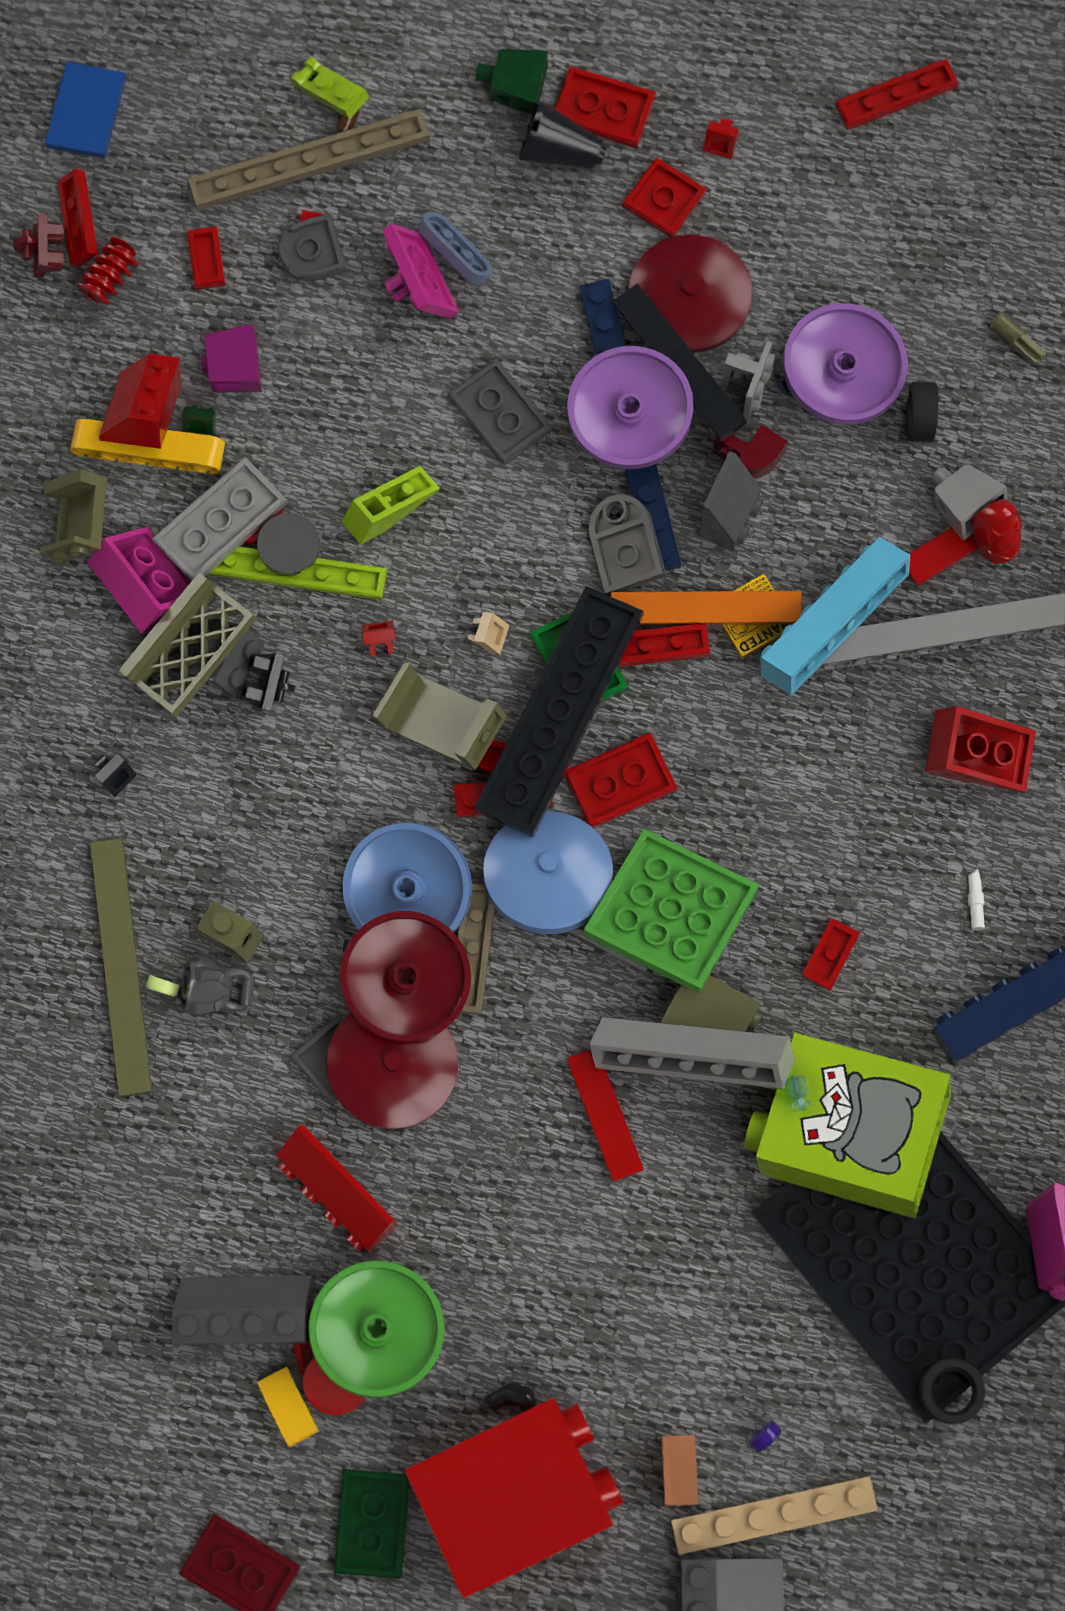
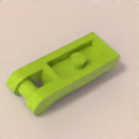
[290,57,370,119]

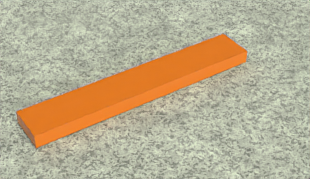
[611,591,802,625]

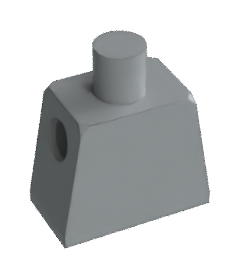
[932,465,1008,541]

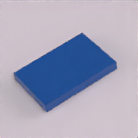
[45,62,127,159]

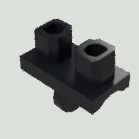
[240,653,296,712]

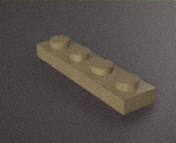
[458,883,495,1015]

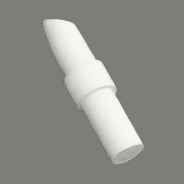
[968,869,985,930]

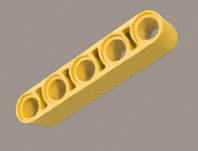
[70,419,225,475]

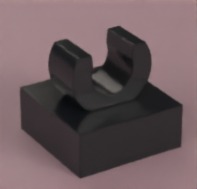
[94,754,137,797]

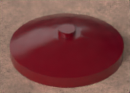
[629,234,752,353]
[339,911,471,1043]
[327,1013,458,1130]

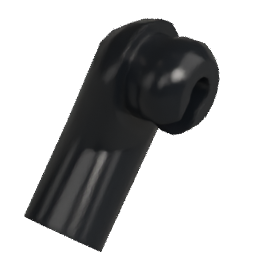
[484,1383,537,1412]

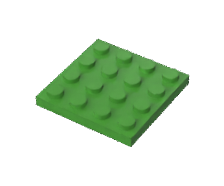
[583,829,759,994]

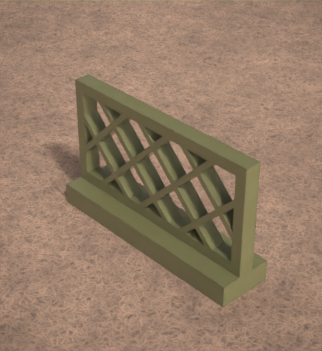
[118,572,257,717]

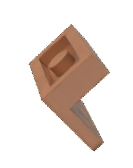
[661,1435,698,1506]

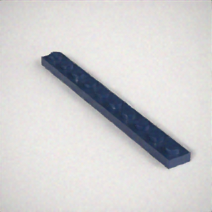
[579,279,681,571]

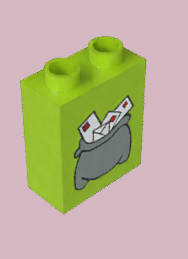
[744,1032,951,1218]

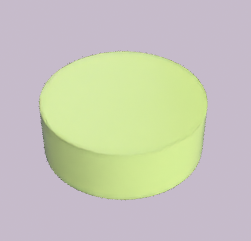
[146,975,180,997]

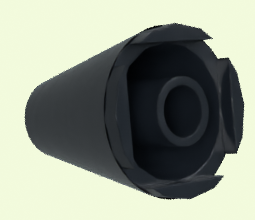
[519,101,606,169]

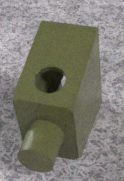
[195,901,264,963]

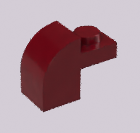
[714,425,788,479]

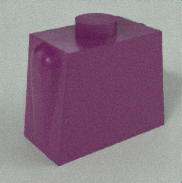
[201,324,262,393]

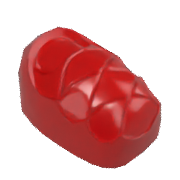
[972,499,1022,565]

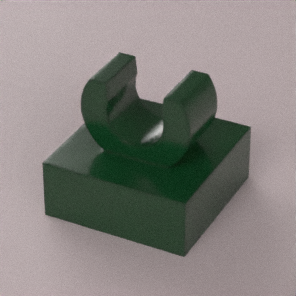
[182,405,216,436]

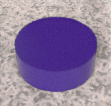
[748,1420,781,1452]

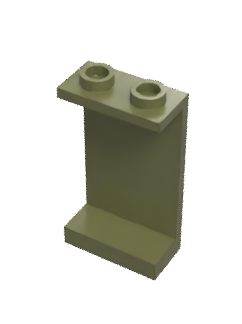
[372,662,507,770]

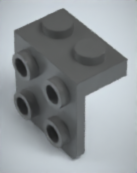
[174,618,265,698]

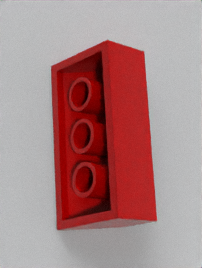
[276,1124,398,1253]

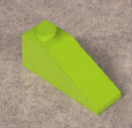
[341,465,440,545]

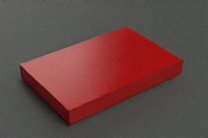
[555,66,656,148]
[565,732,678,828]

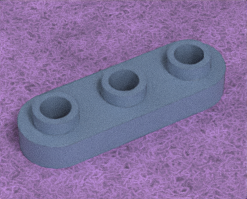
[419,212,493,285]

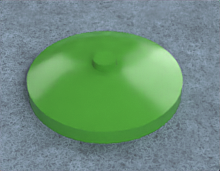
[309,1261,444,1398]

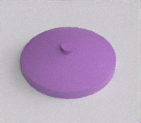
[782,303,908,425]
[567,346,693,469]

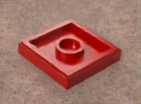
[622,157,707,237]

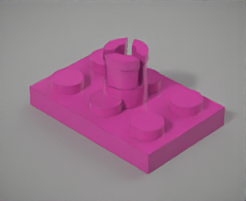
[382,224,459,318]

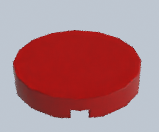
[303,1356,365,1415]

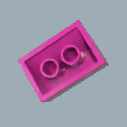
[87,527,190,634]

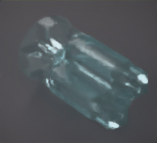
[786,1075,812,1111]

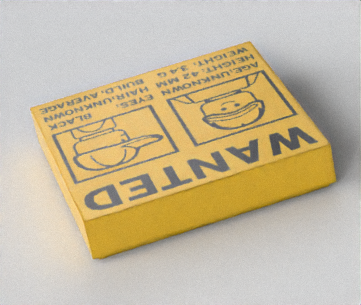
[721,574,793,659]

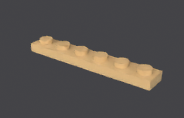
[671,1476,878,1555]

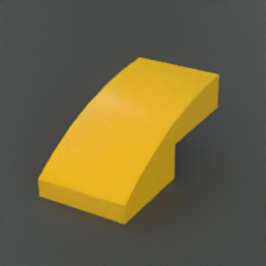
[257,1366,319,1448]

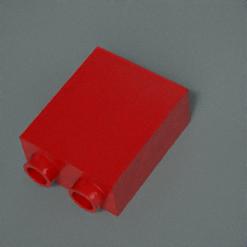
[405,1398,624,1599]

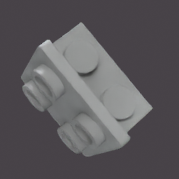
[722,342,776,420]

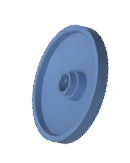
[483,811,613,934]
[343,822,472,932]

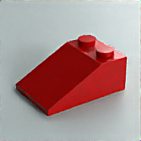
[925,706,1036,793]

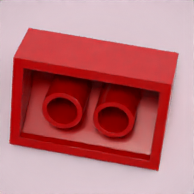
[99,353,181,449]

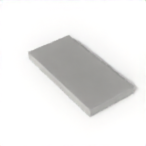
[152,457,288,581]

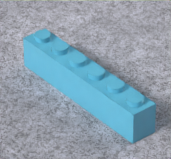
[760,537,910,696]

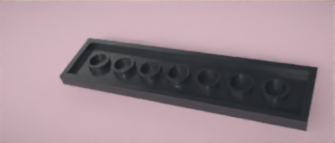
[475,586,644,837]

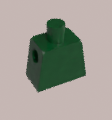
[475,49,548,115]

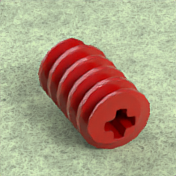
[75,236,139,306]

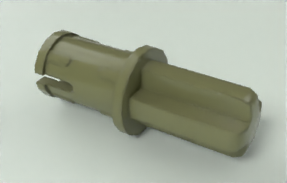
[990,312,1046,365]

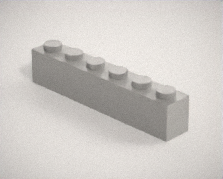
[589,1017,795,1089]

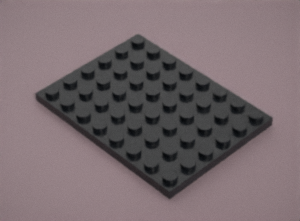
[751,1132,1065,1424]

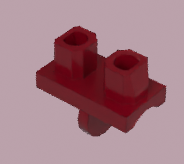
[13,214,64,278]

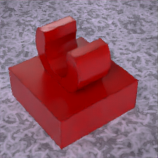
[703,117,739,160]
[362,621,396,657]

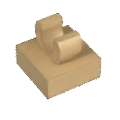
[468,612,509,654]

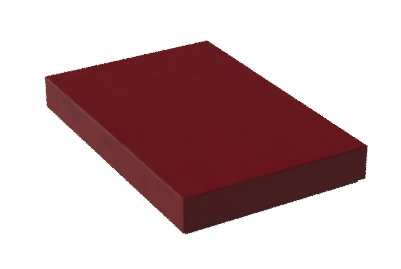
[178,1513,301,1611]

